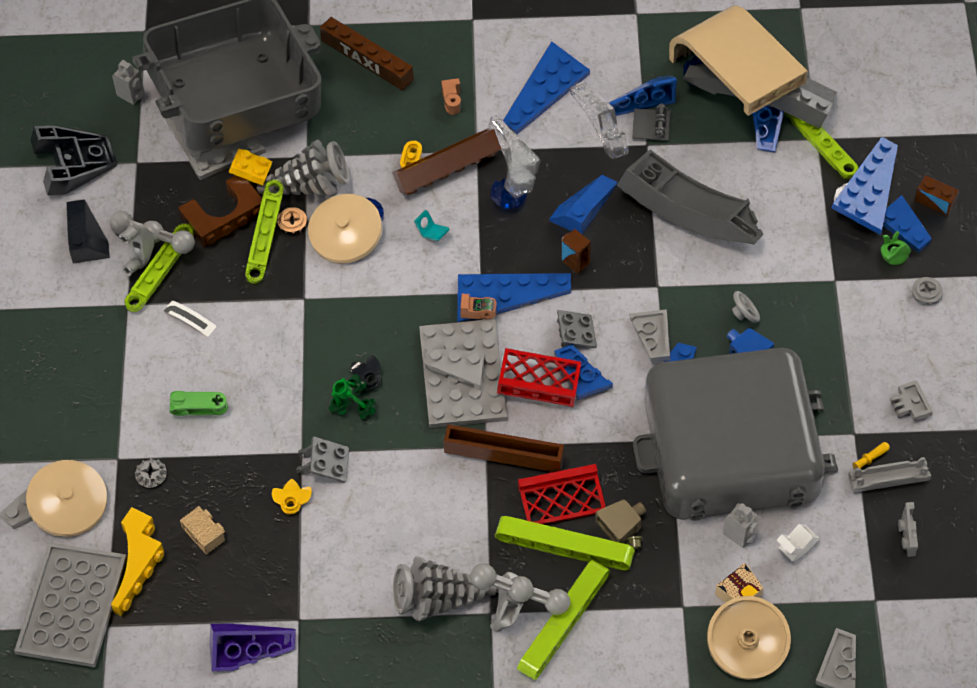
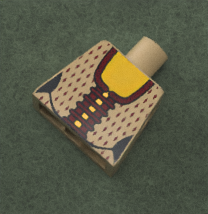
[715,563,763,602]

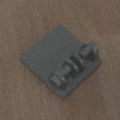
[632,104,670,141]
[557,310,597,348]

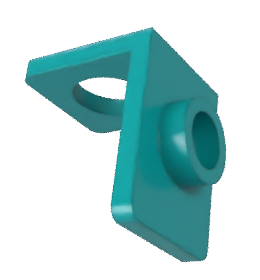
[414,210,450,241]

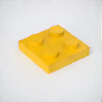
[229,148,273,186]

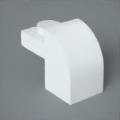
[777,524,820,561]

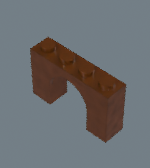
[178,175,262,248]

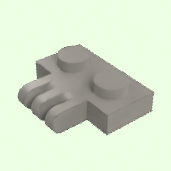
[890,380,933,421]

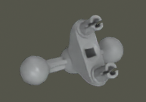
[110,211,195,276]
[470,563,571,632]

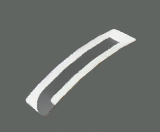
[164,301,216,337]

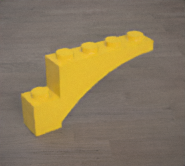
[111,507,164,616]

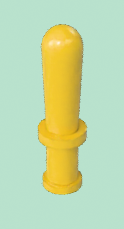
[852,442,890,469]

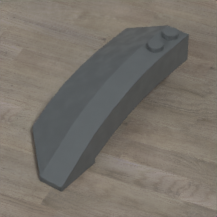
[683,63,837,129]
[617,149,763,245]

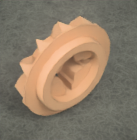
[277,208,307,234]

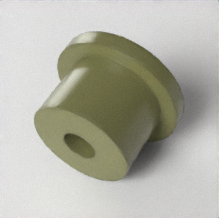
[626,536,642,550]

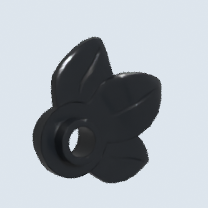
[351,354,381,389]

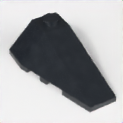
[66,199,110,264]

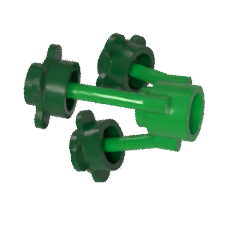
[328,374,376,419]

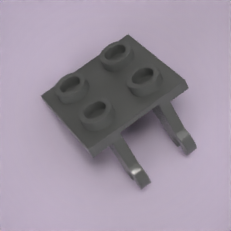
[296,437,349,483]

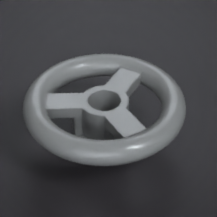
[732,291,760,323]

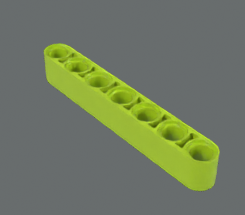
[495,516,635,571]
[517,560,610,680]

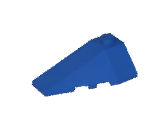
[605,75,677,118]
[753,105,784,152]
[549,175,618,235]

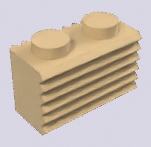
[180,506,225,554]

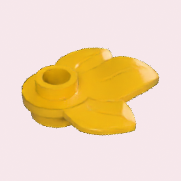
[272,479,312,514]

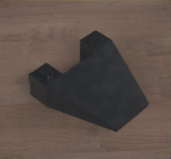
[30,125,117,195]

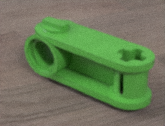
[169,391,228,416]

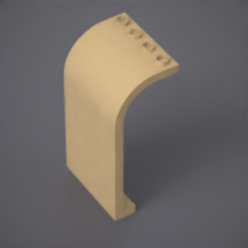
[669,5,808,116]

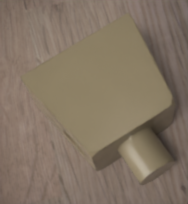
[596,500,646,544]

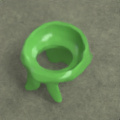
[881,231,911,265]

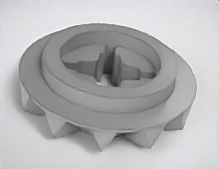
[912,277,943,305]
[134,458,167,488]

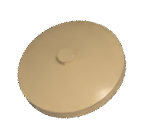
[308,194,382,263]
[26,460,107,537]
[707,596,791,680]

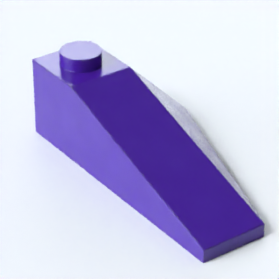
[209,623,296,671]

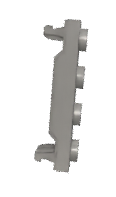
[848,457,931,493]

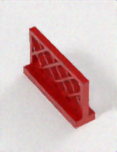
[497,348,581,407]
[518,464,606,525]

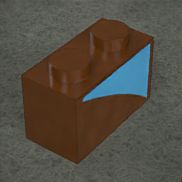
[915,175,959,216]
[561,229,591,274]

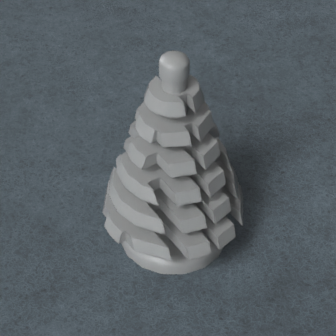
[257,140,349,195]
[393,556,497,622]

